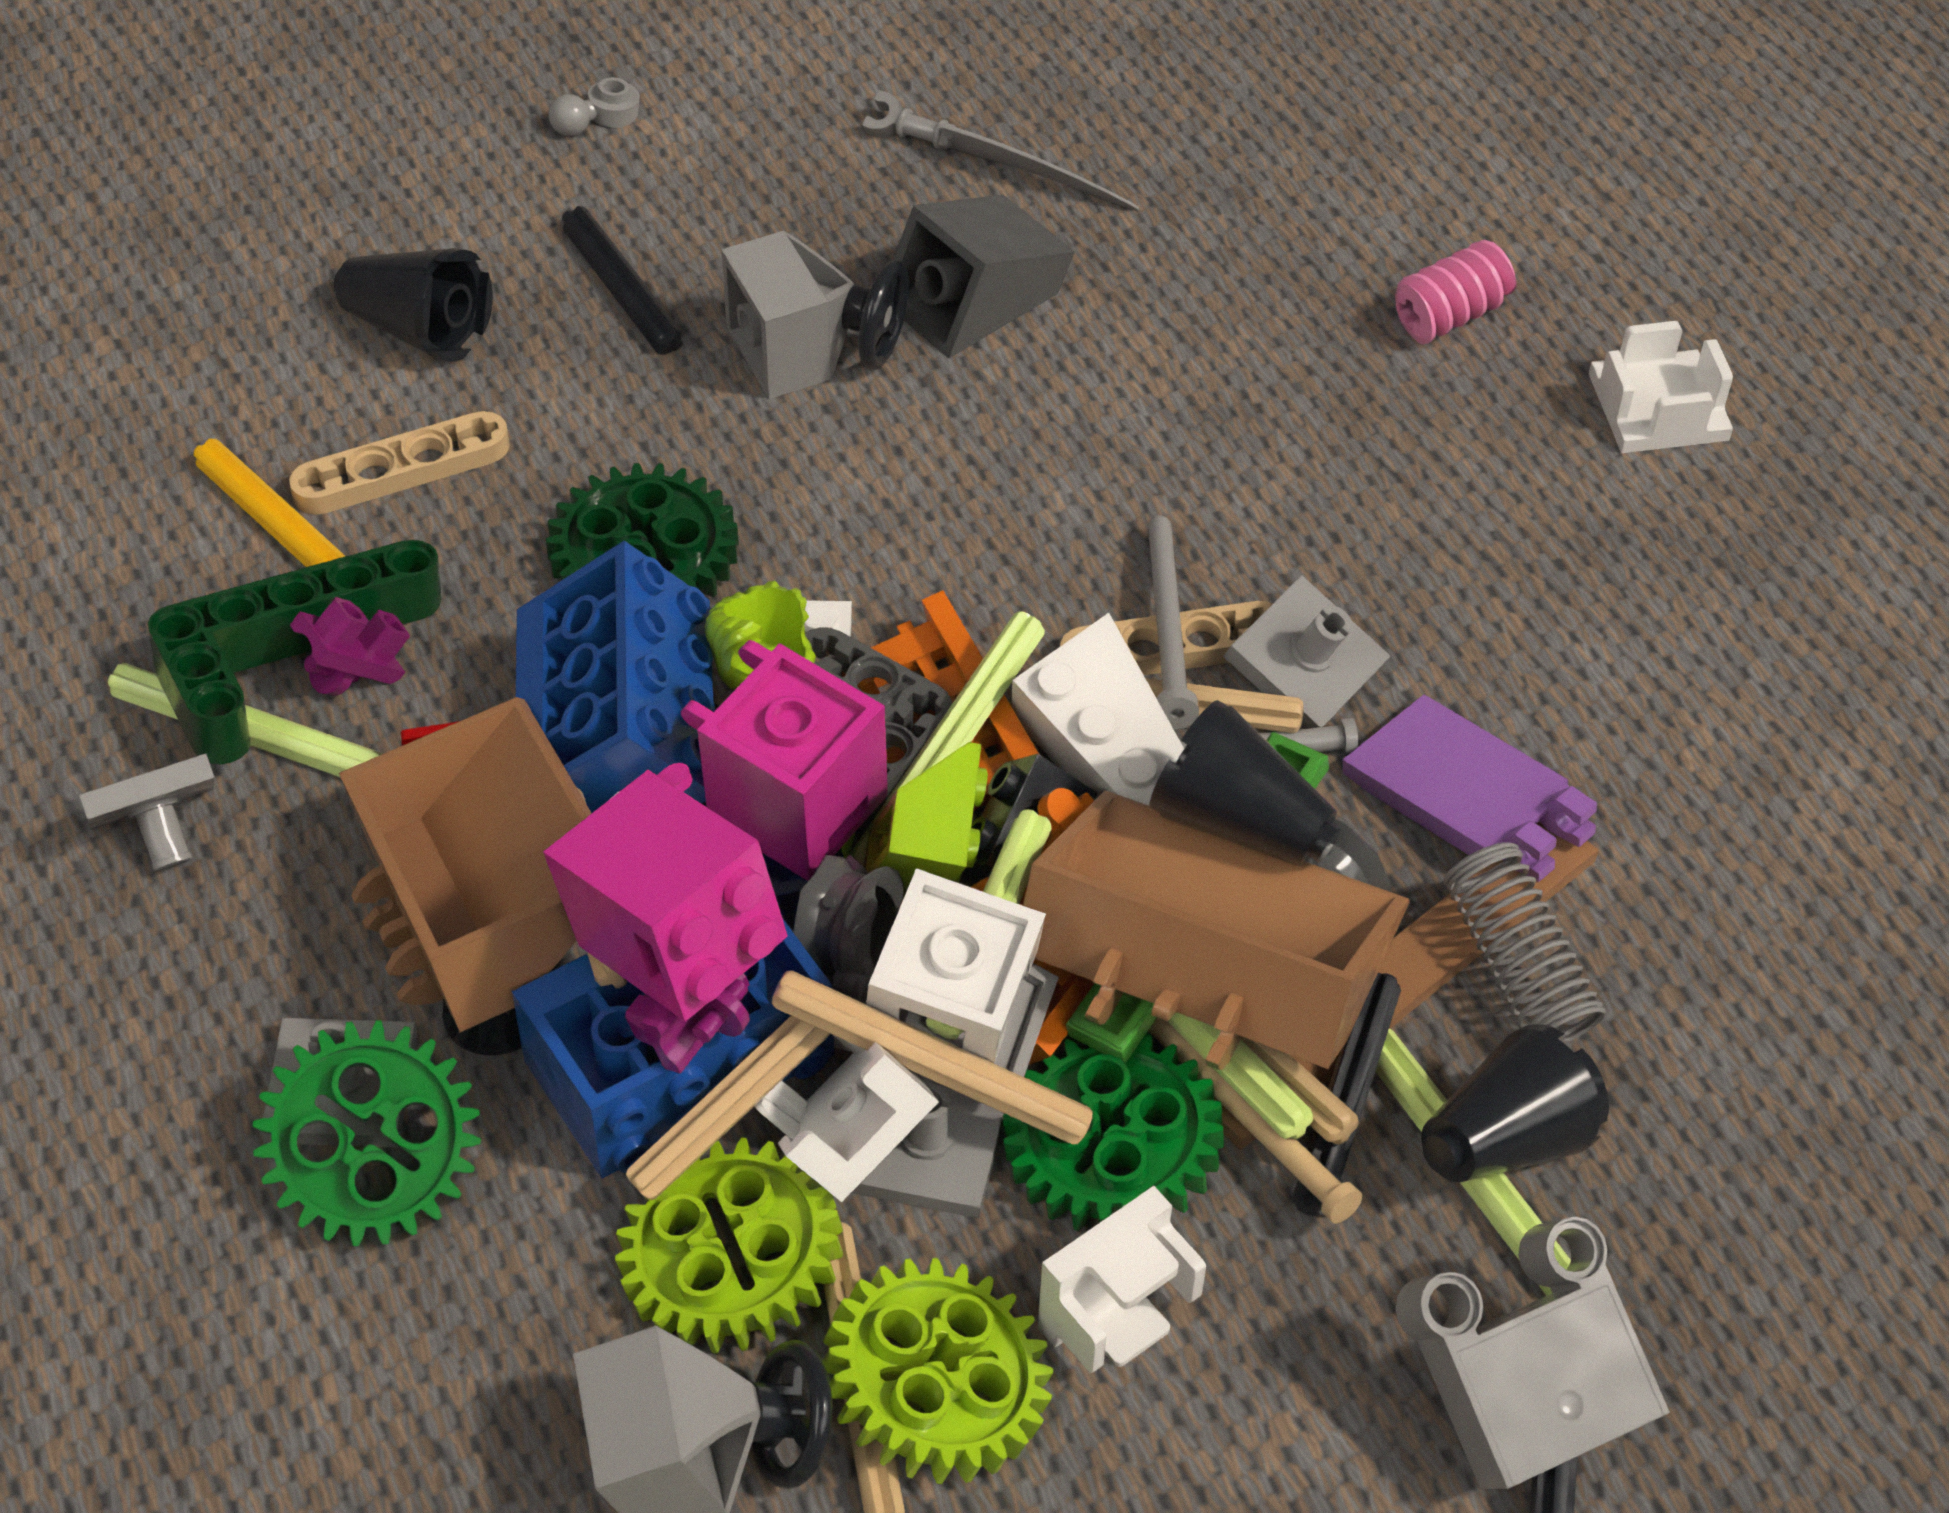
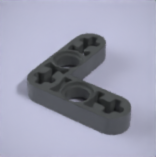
[805,627,952,826]

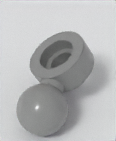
[549,77,640,137]

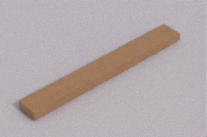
[1214,822,1599,1150]

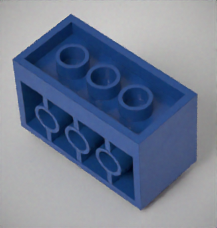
[516,541,715,813]
[512,918,834,1179]

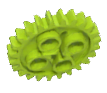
[615,1138,843,1353]
[823,1258,1053,1484]

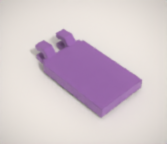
[1343,694,1597,883]

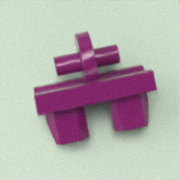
[290,597,410,696]
[625,974,750,1074]

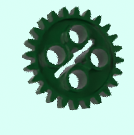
[546,463,739,597]

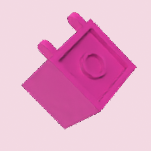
[681,640,888,881]
[543,763,788,1022]

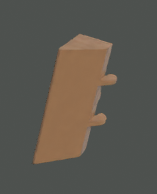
[339,697,592,1032]
[1023,790,1410,1070]

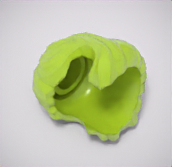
[704,581,816,690]

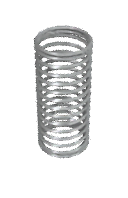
[1443,842,1606,1041]

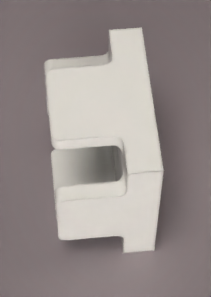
[1589,321,1733,453]
[1038,1186,1206,1373]

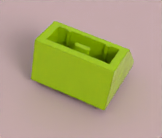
[864,742,988,900]

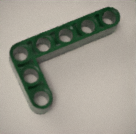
[148,540,441,765]

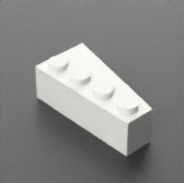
[1011,613,1184,806]

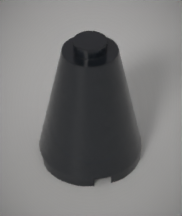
[334,248,493,361]
[1149,700,1341,867]
[1421,1024,1609,1183]

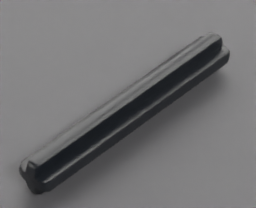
[562,206,683,355]
[1292,972,1401,1217]

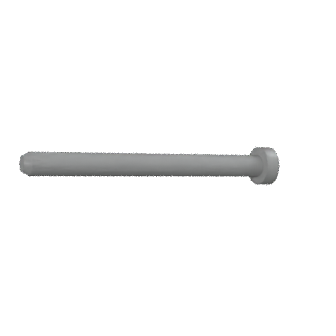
[1148,515,1199,729]

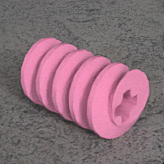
[1395,240,1517,345]

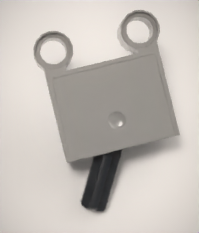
[1395,1216,1670,1513]

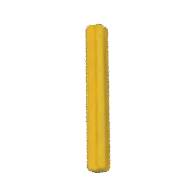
[193,438,345,567]

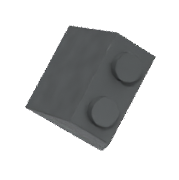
[893,195,1075,358]

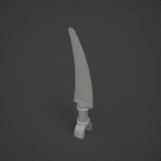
[862,90,1139,211]

